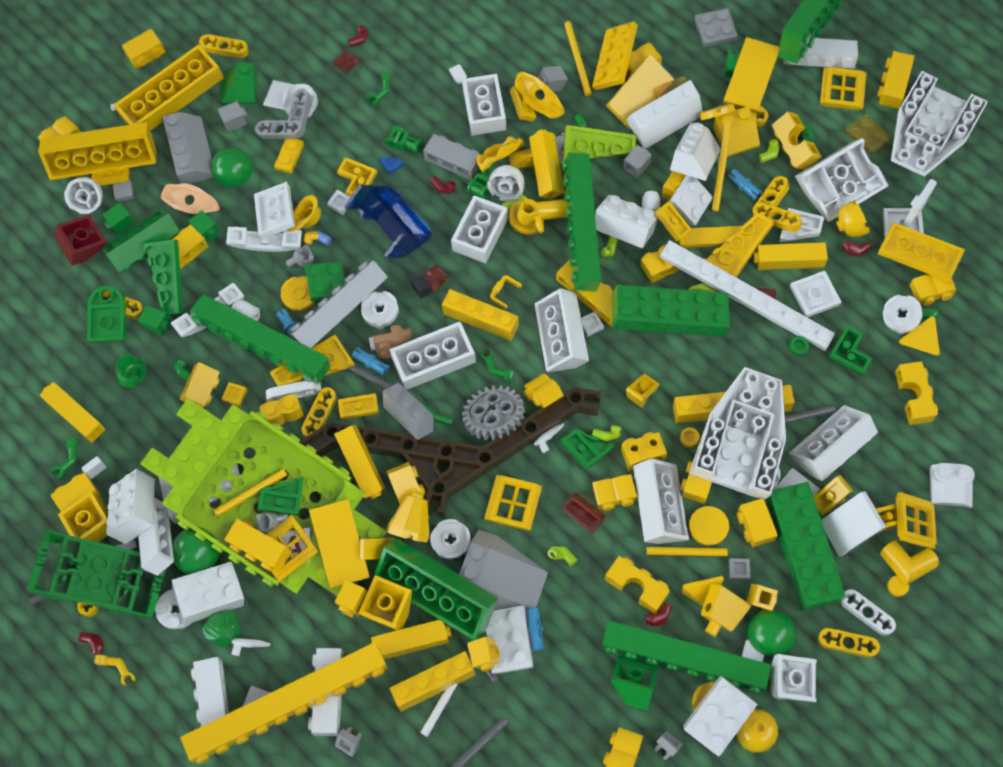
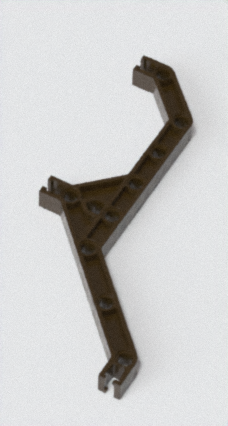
[272,388,601,518]

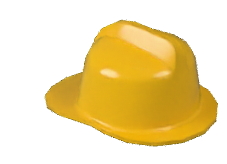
[287,195,321,232]

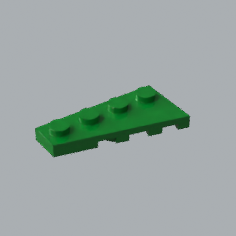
[143,239,183,316]

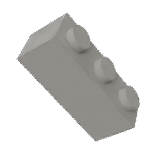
[423,134,481,180]
[383,383,433,440]

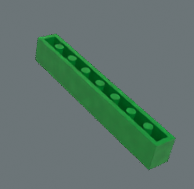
[562,152,601,291]
[190,294,331,384]
[601,620,771,694]

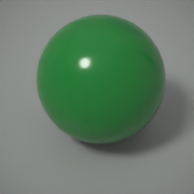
[210,147,253,187]
[172,527,220,575]
[746,609,796,659]

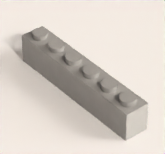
[288,260,388,348]

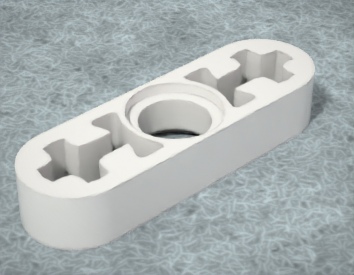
[265,381,321,402]
[841,590,896,636]

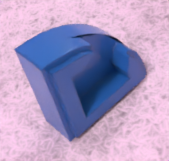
[379,157,404,175]

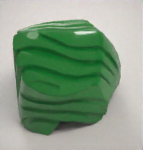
[115,353,147,388]
[203,610,241,647]

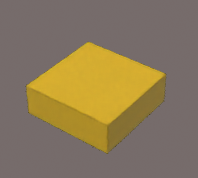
[221,382,247,406]

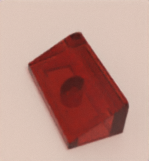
[561,492,607,534]

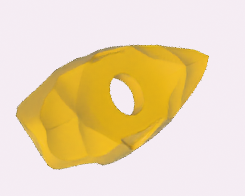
[515,71,565,118]
[477,137,525,172]

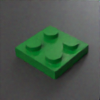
[304,262,346,301]

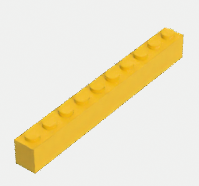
[180,642,388,764]

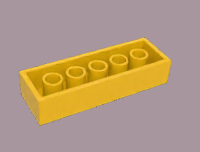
[114,44,224,131]
[38,122,157,180]

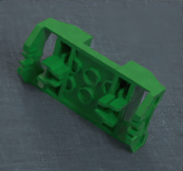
[26,529,165,620]

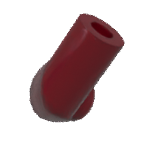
[347,25,368,48]
[430,176,456,194]
[842,241,871,257]
[645,602,673,627]
[79,632,105,655]

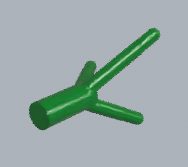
[420,402,453,426]

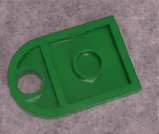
[87,286,126,343]

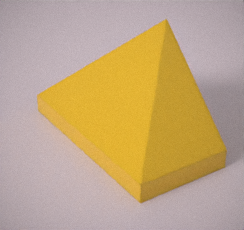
[508,149,534,169]
[681,576,724,606]

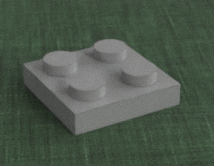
[694,8,738,47]

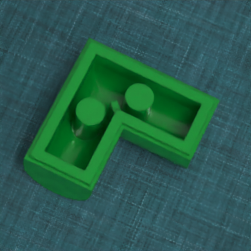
[829,326,873,376]

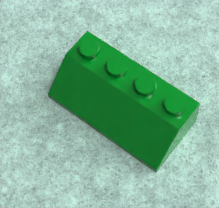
[101,209,180,272]

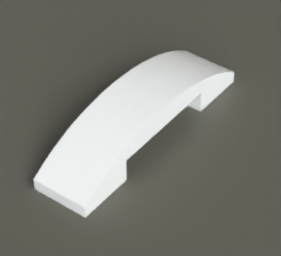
[226,227,302,252]
[171,283,244,337]

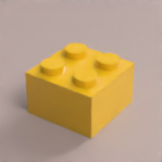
[58,491,108,542]

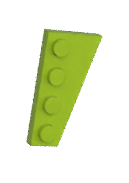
[562,125,636,162]

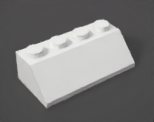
[626,80,702,149]
[670,123,721,181]
[534,288,589,372]
[789,405,878,481]
[633,459,689,544]

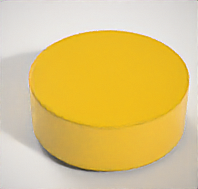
[680,427,700,448]
[887,575,909,597]

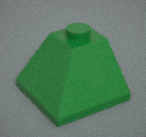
[221,62,258,105]
[611,656,658,710]

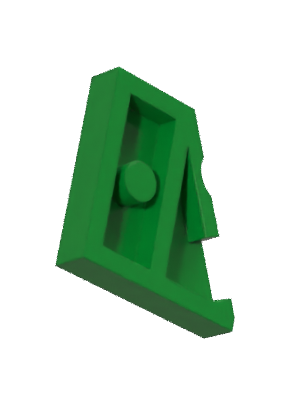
[561,429,615,470]
[258,477,304,516]

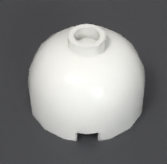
[487,165,525,202]
[64,177,103,214]

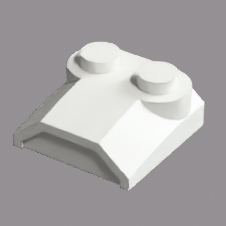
[930,463,975,508]
[770,654,816,702]

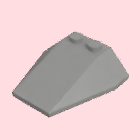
[459,530,548,611]

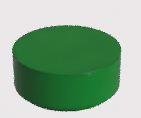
[789,336,809,356]

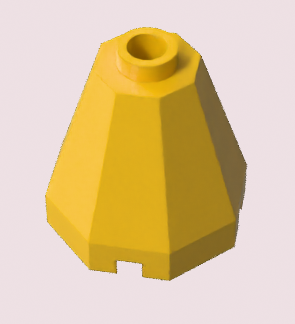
[387,492,429,542]

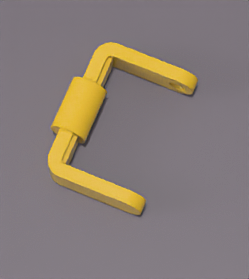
[490,275,522,309]

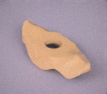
[161,183,220,214]

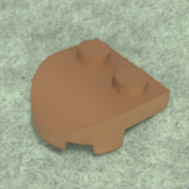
[373,325,412,359]

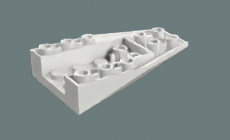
[891,71,988,177]
[689,367,786,500]

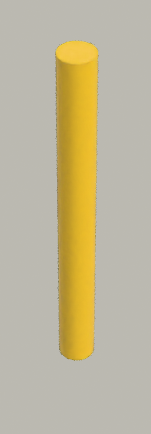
[213,469,287,517]
[646,547,728,556]

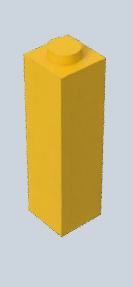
[529,130,565,200]
[753,243,828,270]
[40,382,106,443]
[334,424,385,499]
[371,620,452,660]

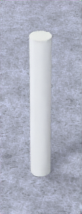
[420,684,458,737]

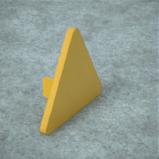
[899,316,940,356]

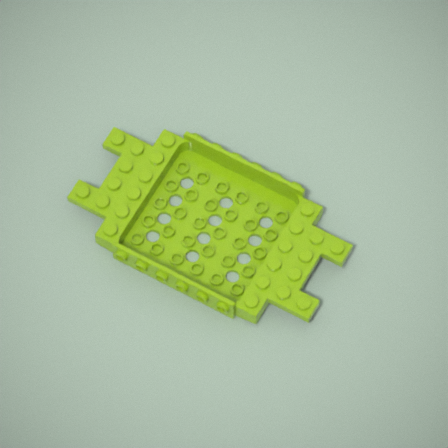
[140,398,387,596]

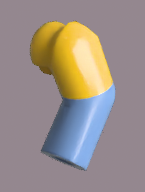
[303,231,332,245]

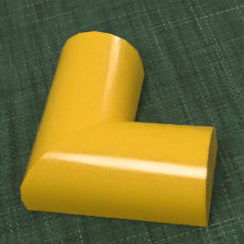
[337,157,377,203]
[880,541,939,585]

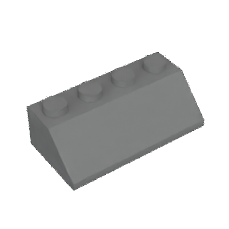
[163,112,213,184]

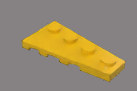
[704,213,774,277]
[270,335,355,386]

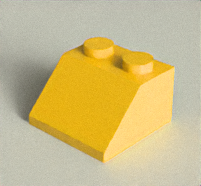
[713,106,760,157]
[358,575,412,631]

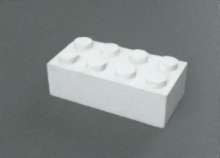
[389,322,476,390]

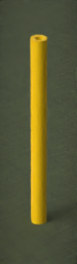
[564,21,592,96]
[711,122,732,212]

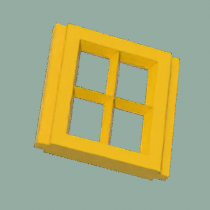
[820,67,866,110]
[484,475,542,531]
[896,492,937,549]
[266,515,319,582]

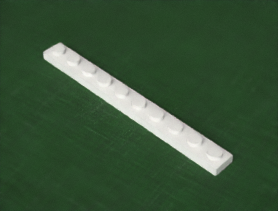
[659,240,835,351]

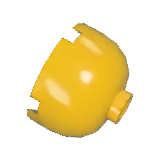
[836,200,870,237]
[736,709,778,753]

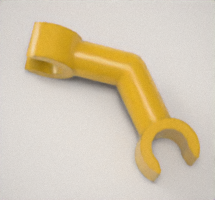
[94,655,136,687]

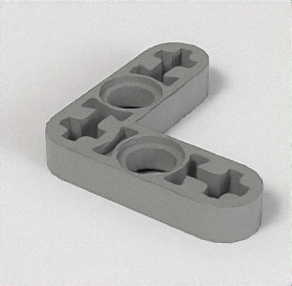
[255,89,311,139]

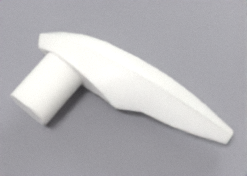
[534,423,564,453]
[231,638,270,656]

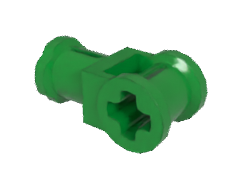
[384,126,423,154]
[466,165,496,199]

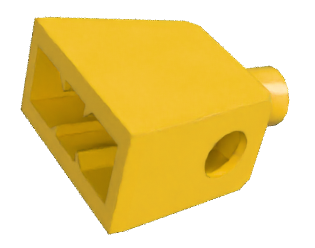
[701,584,751,637]

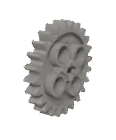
[462,385,525,440]

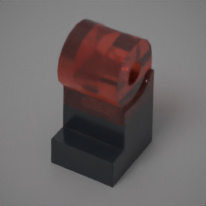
[410,265,448,299]

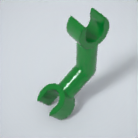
[367,71,390,108]
[480,348,514,382]
[50,438,78,480]

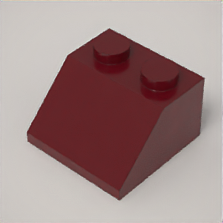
[54,214,107,266]

